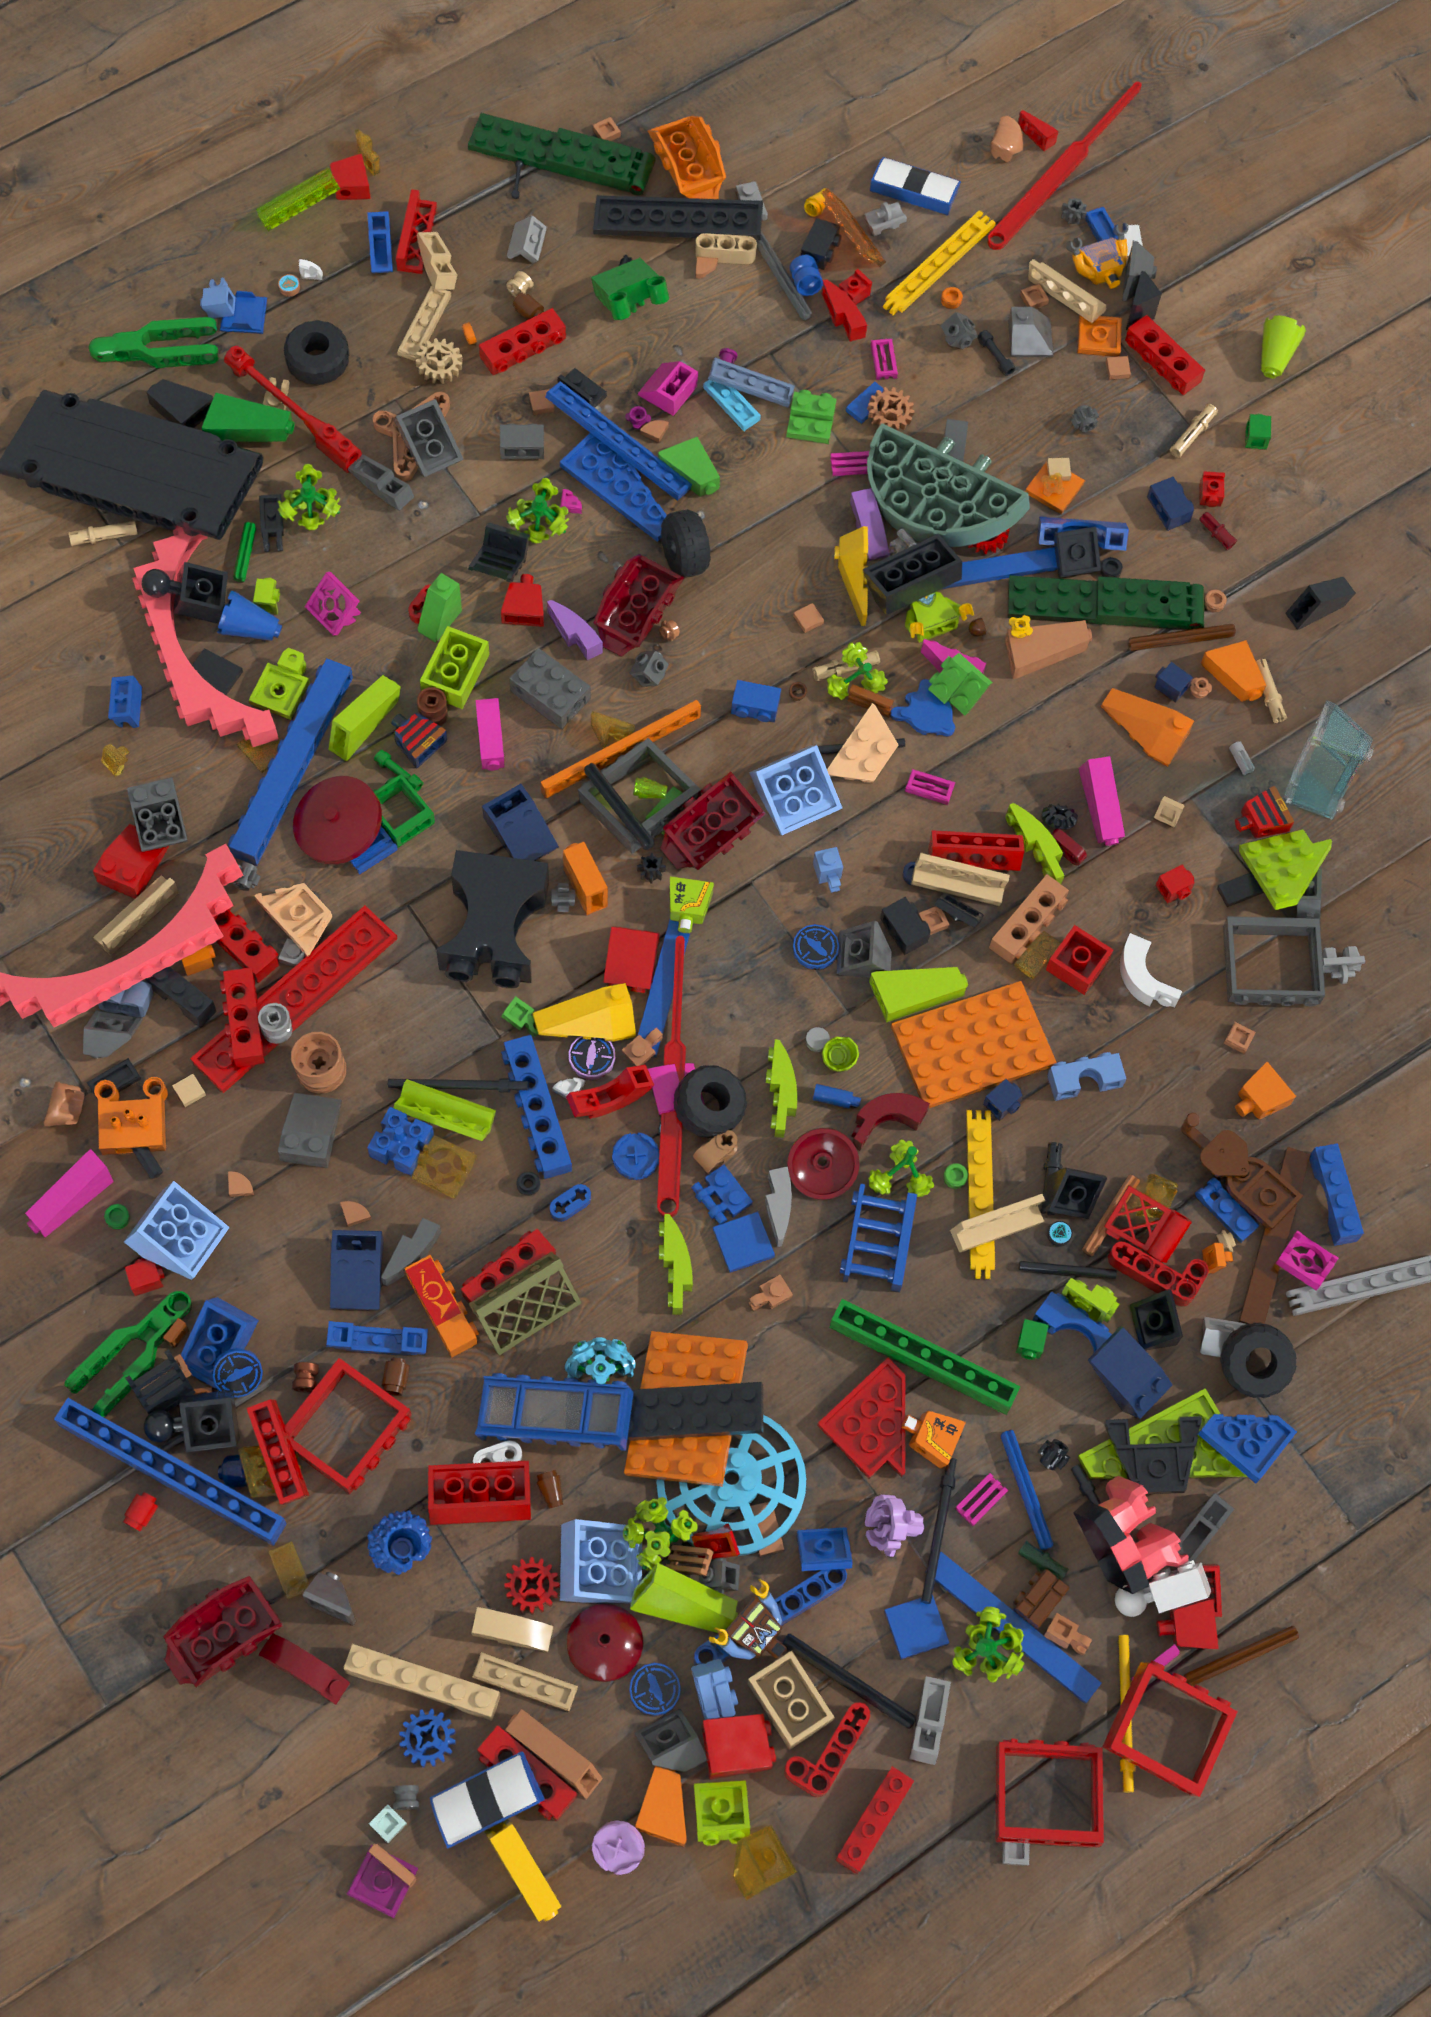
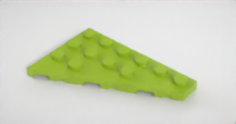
[1077,1388,1247,1479]

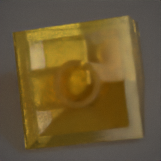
[733,1825,797,1901]

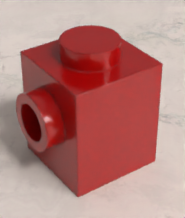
[1155,864,1195,904]
[125,1258,165,1296]

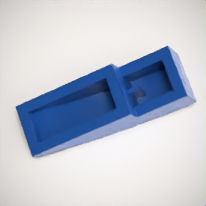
[367,211,393,273]

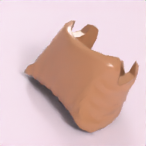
[990,116,1023,162]
[44,1081,84,1127]

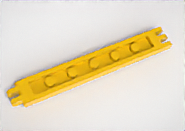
[883,210,996,315]
[966,1110,995,1279]

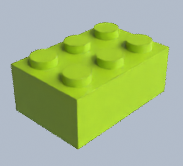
[420,626,490,709]

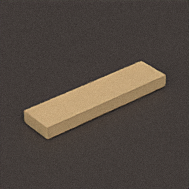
[397,285,451,362]
[472,1652,578,1712]

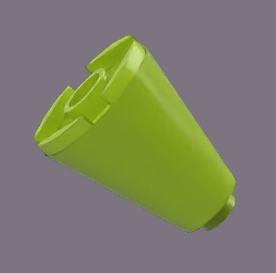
[1261,315,1306,379]

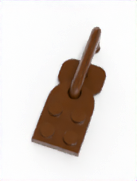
[1181,1113,1303,1231]

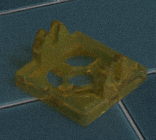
[412,1135,477,1199]
[238,1446,301,1498]

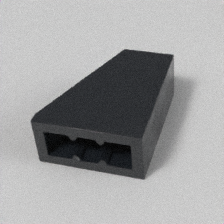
[147,379,214,428]
[1285,576,1356,630]

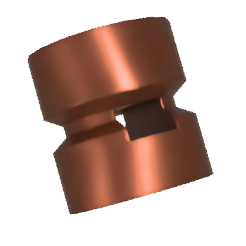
[417,687,448,726]

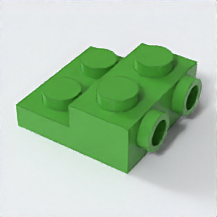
[786,390,837,444]
[928,653,993,715]

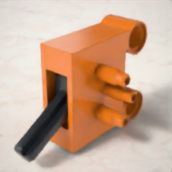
[94,1077,168,1179]

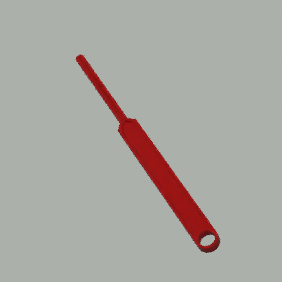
[987,82,1142,250]
[657,936,686,1217]

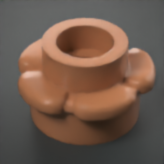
[659,620,680,641]
[1190,677,1212,698]

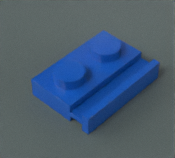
[349,826,398,875]

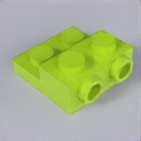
[1061,1278,1119,1323]
[694,1780,750,1846]

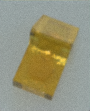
[591,711,635,749]

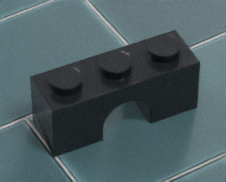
[145,967,217,1028]

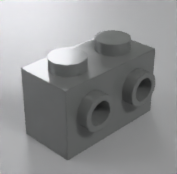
[500,423,544,459]

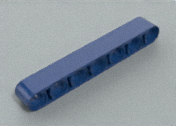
[694,1569,847,1666]

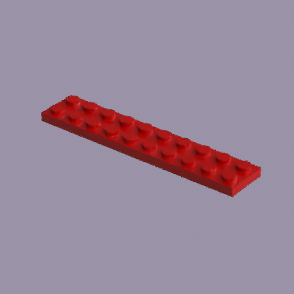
[190,905,398,1093]

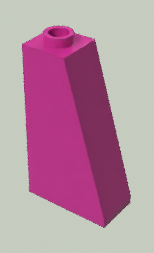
[1078,756,1125,846]
[25,1149,114,1237]

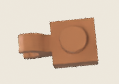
[622,1027,663,1066]
[748,1275,793,1311]
[1044,1613,1092,1656]

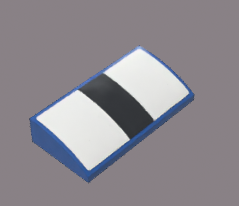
[870,157,961,215]
[430,1751,545,1848]

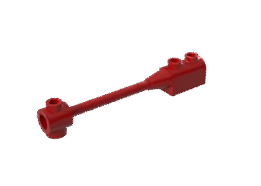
[224,345,362,473]

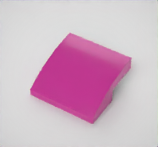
[648,1063,705,1115]

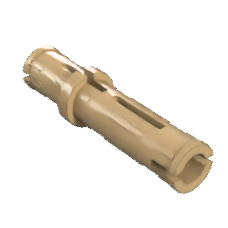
[1170,404,1218,458]
[68,520,138,546]
[813,650,880,681]
[1256,659,1287,723]

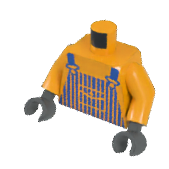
[1066,223,1128,289]

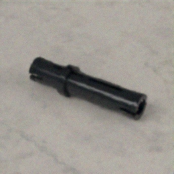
[1040,1142,1063,1215]

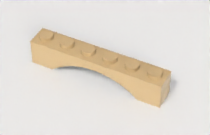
[344,1644,500,1721]

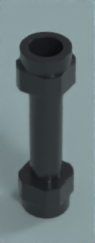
[977,330,1016,376]

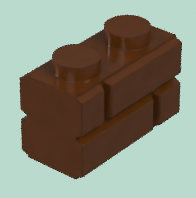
[1013,1569,1070,1630]

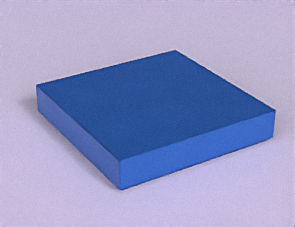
[713,1212,775,1273]
[797,1527,852,1571]
[884,1594,949,1660]

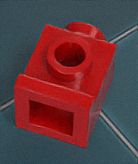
[839,269,872,305]
[1199,471,1225,507]

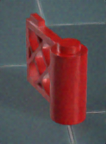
[1104,1185,1192,1263]

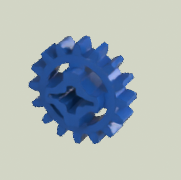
[399,1709,456,1768]

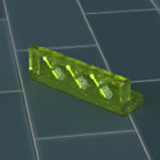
[256,167,340,231]

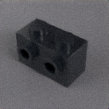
[801,218,842,270]
[880,896,931,955]

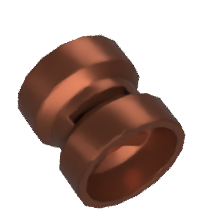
[292,1362,319,1393]

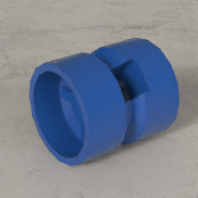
[790,255,823,296]

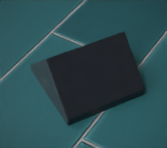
[1126,271,1162,330]
[1046,1167,1107,1219]
[1129,1289,1183,1351]

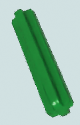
[233,522,256,583]

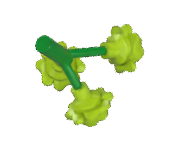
[827,642,888,700]
[868,1139,934,1197]

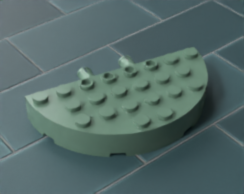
[867,423,1030,547]

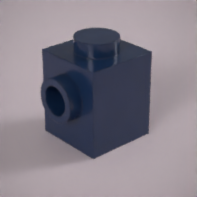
[1154,662,1193,703]
[983,1079,1023,1121]

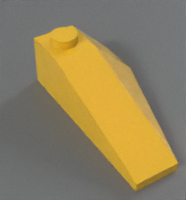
[834,526,868,626]
[533,983,636,1042]

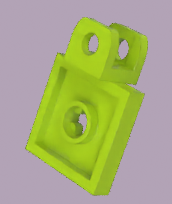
[249,648,310,720]

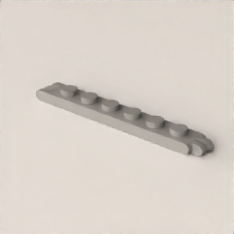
[1286,1256,1431,1316]

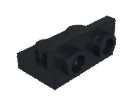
[558,368,607,408]

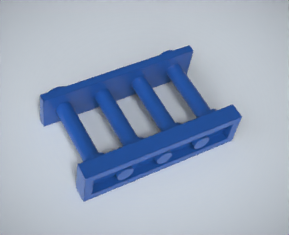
[839,1184,917,1292]

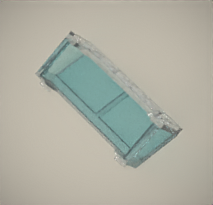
[1283,700,1374,820]

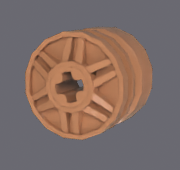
[291,1032,347,1094]

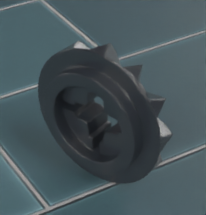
[1041,804,1078,829]

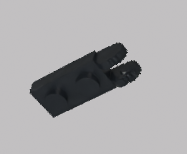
[259,494,284,552]

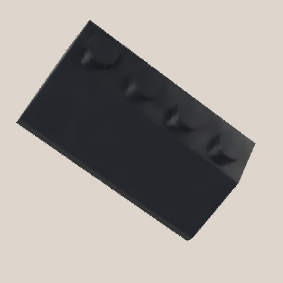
[863,534,962,615]

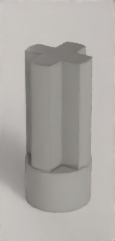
[1229,741,1255,775]

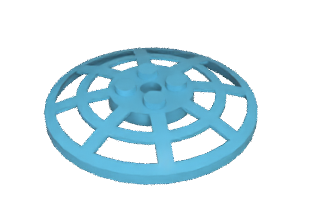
[656,1415,806,1556]

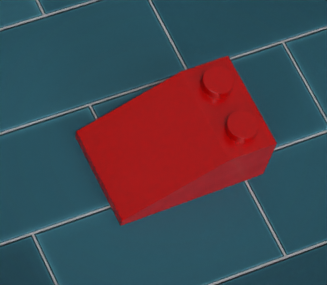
[93,824,169,899]

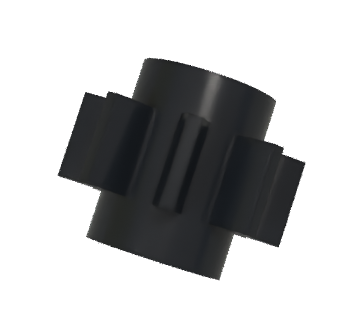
[637,853,666,884]
[1038,1439,1070,1470]

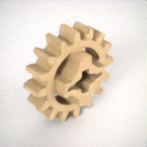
[416,338,462,384]

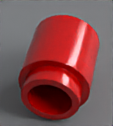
[123,1492,158,1532]

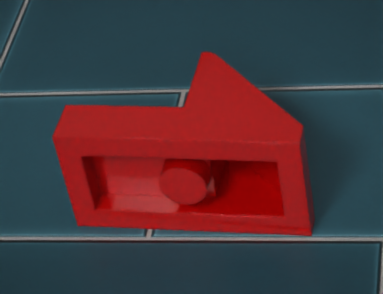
[691,1523,740,1559]

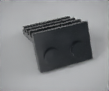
[468,522,530,582]
[125,1350,196,1415]

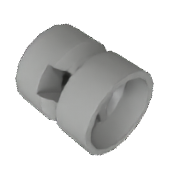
[258,1003,293,1044]

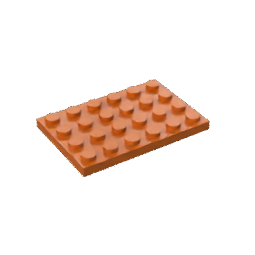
[891,981,1057,1108]
[624,1331,748,1487]

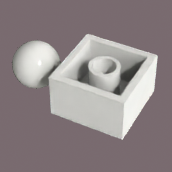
[1115,1560,1211,1617]

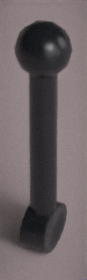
[511,160,523,199]

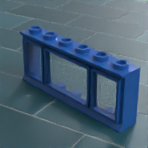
[475,1373,634,1451]

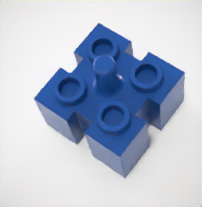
[367,1107,434,1176]

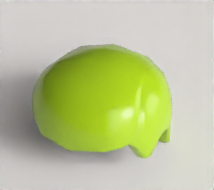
[822,1037,859,1072]

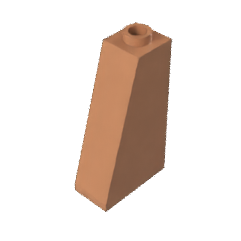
[1004,620,1092,679]
[505,1709,603,1799]

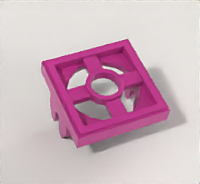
[304,572,361,636]
[1275,1231,1339,1291]

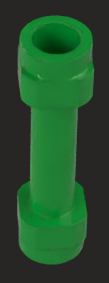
[374,750,424,792]

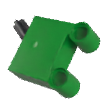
[591,255,669,320]

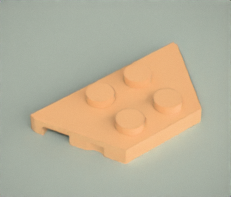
[827,703,898,783]
[254,883,332,956]

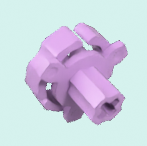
[865,1495,924,1557]

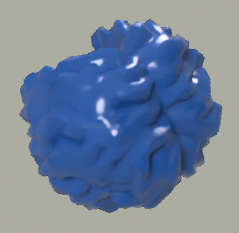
[367,1510,432,1575]

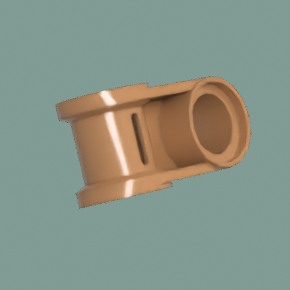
[693,1130,738,1174]

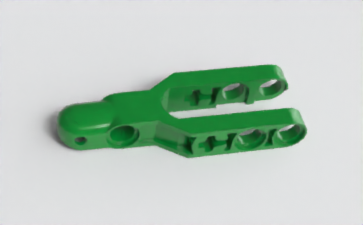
[88,317,219,368]
[64,1291,192,1417]

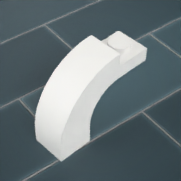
[1120,933,1182,1008]

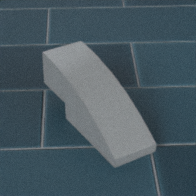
[765,1166,792,1247]
[909,1676,951,1765]

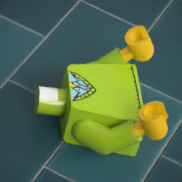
[905,592,974,643]

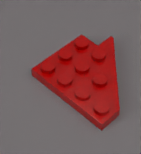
[817,1358,905,1479]

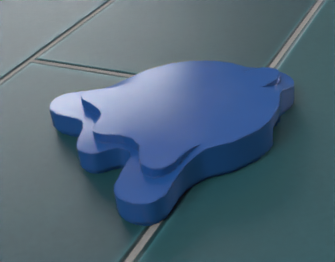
[891,679,955,737]

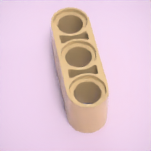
[695,233,757,264]

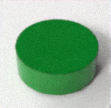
[104,1204,130,1230]

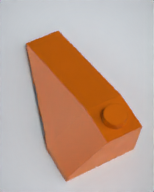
[1101,688,1194,767]

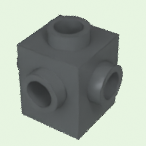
[940,312,978,349]
[629,650,669,687]
[699,1558,740,1594]

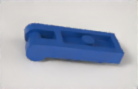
[1195,1178,1259,1243]

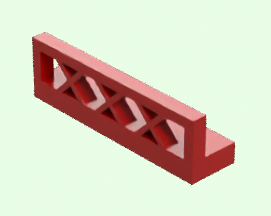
[396,189,437,274]

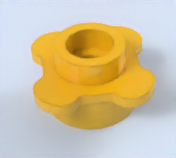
[1008,616,1033,638]

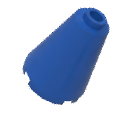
[217,591,282,641]

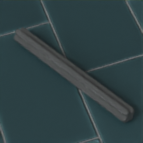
[756,231,812,320]

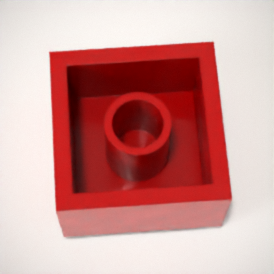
[1046,925,1114,995]

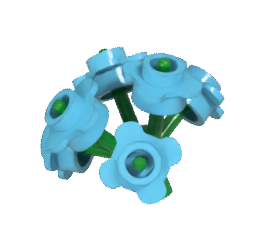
[565,1337,636,1394]

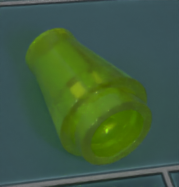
[633,776,667,799]

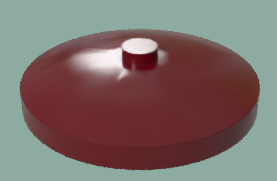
[293,776,382,865]

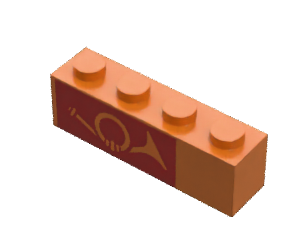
[404,1255,479,1358]

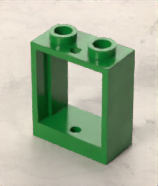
[373,774,435,848]

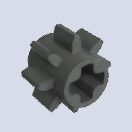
[1061,198,1087,224]
[1071,405,1099,432]
[233,862,261,891]
[551,883,575,912]

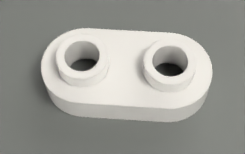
[473,1441,522,1463]

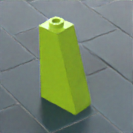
[328,675,401,761]
[869,967,968,1023]
[630,1563,738,1633]

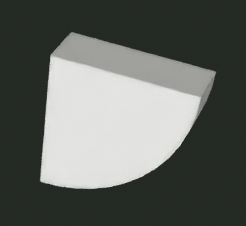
[299,259,323,280]
[552,1078,585,1099]

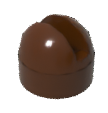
[969,618,986,637]
[788,682,807,701]

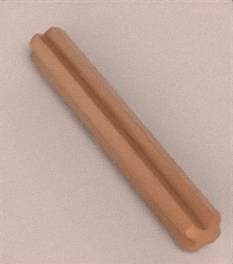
[1082,1175,1140,1256]

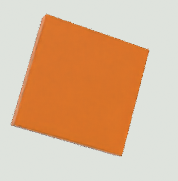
[1077,315,1122,357]
[1025,461,1085,515]

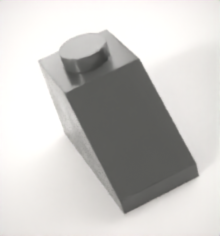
[1297,869,1322,920]

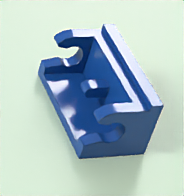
[108,676,142,728]

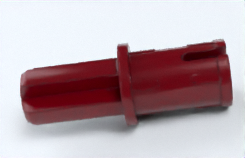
[1199,512,1237,550]

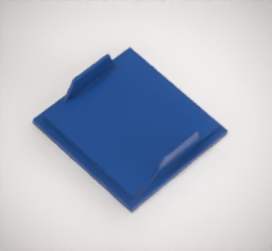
[220,291,267,334]

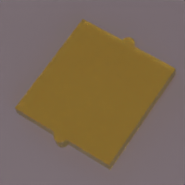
[237,736,281,773]

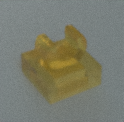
[101,744,130,777]

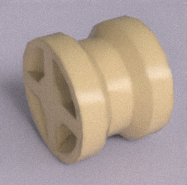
[506,271,533,297]

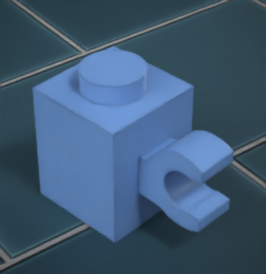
[200,278,236,319]
[813,847,843,893]

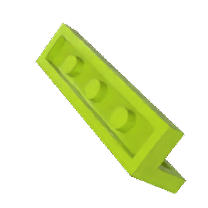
[393,1079,496,1141]

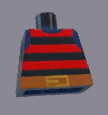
[391,713,447,768]

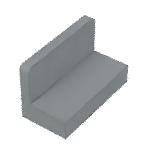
[507,215,547,264]
[1200,1317,1251,1361]

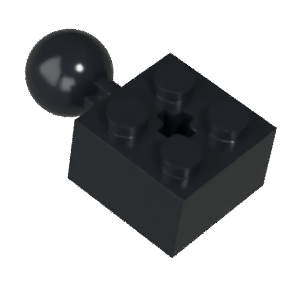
[141,562,228,623]
[143,1390,240,1452]

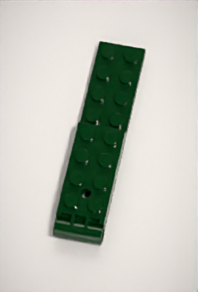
[468,113,656,196]
[1008,575,1204,630]

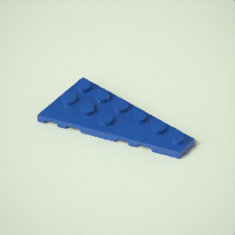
[560,433,667,542]

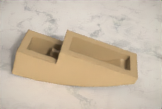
[417,232,457,290]
[472,1607,553,1652]

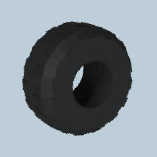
[284,320,349,385]
[661,509,711,578]
[673,1065,747,1138]
[1220,1322,1297,1398]

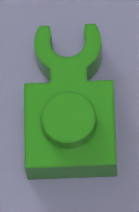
[501,996,538,1037]

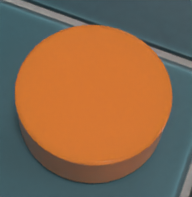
[941,287,963,309]
[462,322,477,345]

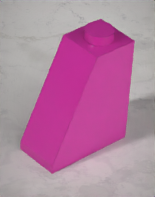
[476,698,505,771]

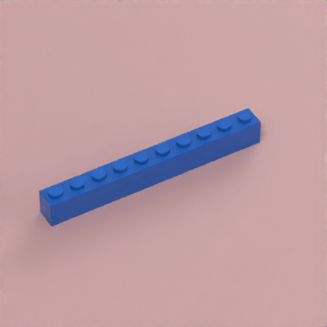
[228,658,353,866]
[54,1398,287,1546]

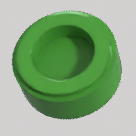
[943,1163,968,1189]

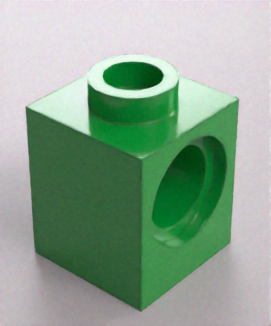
[1245,414,1271,450]
[1016,1319,1049,1360]

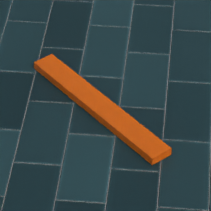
[541,700,701,798]

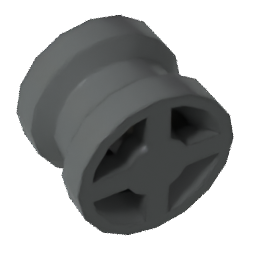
[393,1785,419,1810]

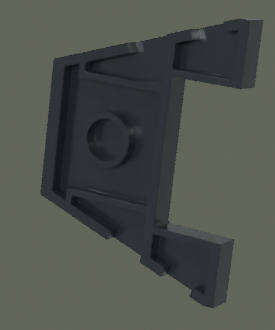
[1104,1416,1202,1494]

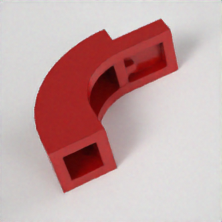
[566,1064,654,1119]

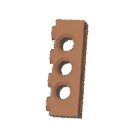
[989,874,1069,964]

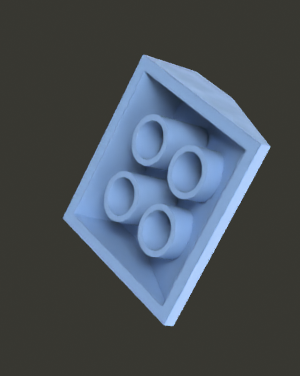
[749,745,842,835]
[124,1181,230,1280]
[560,1519,642,1603]

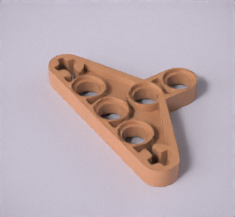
[373,392,450,482]

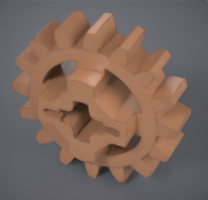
[867,387,914,431]

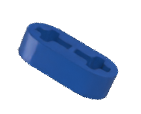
[550,1184,591,1222]

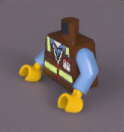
[709,1579,787,1660]

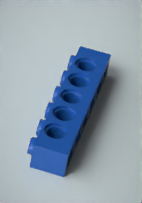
[501,1035,572,1179]

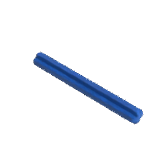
[1001,1430,1054,1550]

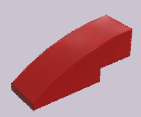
[821,279,867,341]

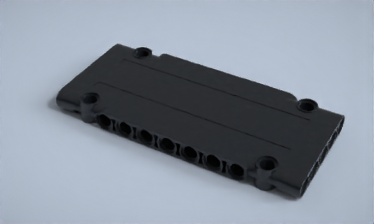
[0,389,263,540]

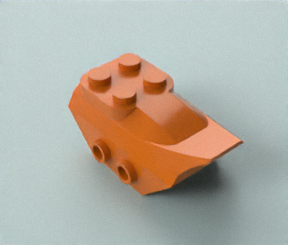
[647,115,726,199]

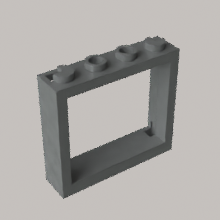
[578,738,701,854]
[1223,916,1325,1007]

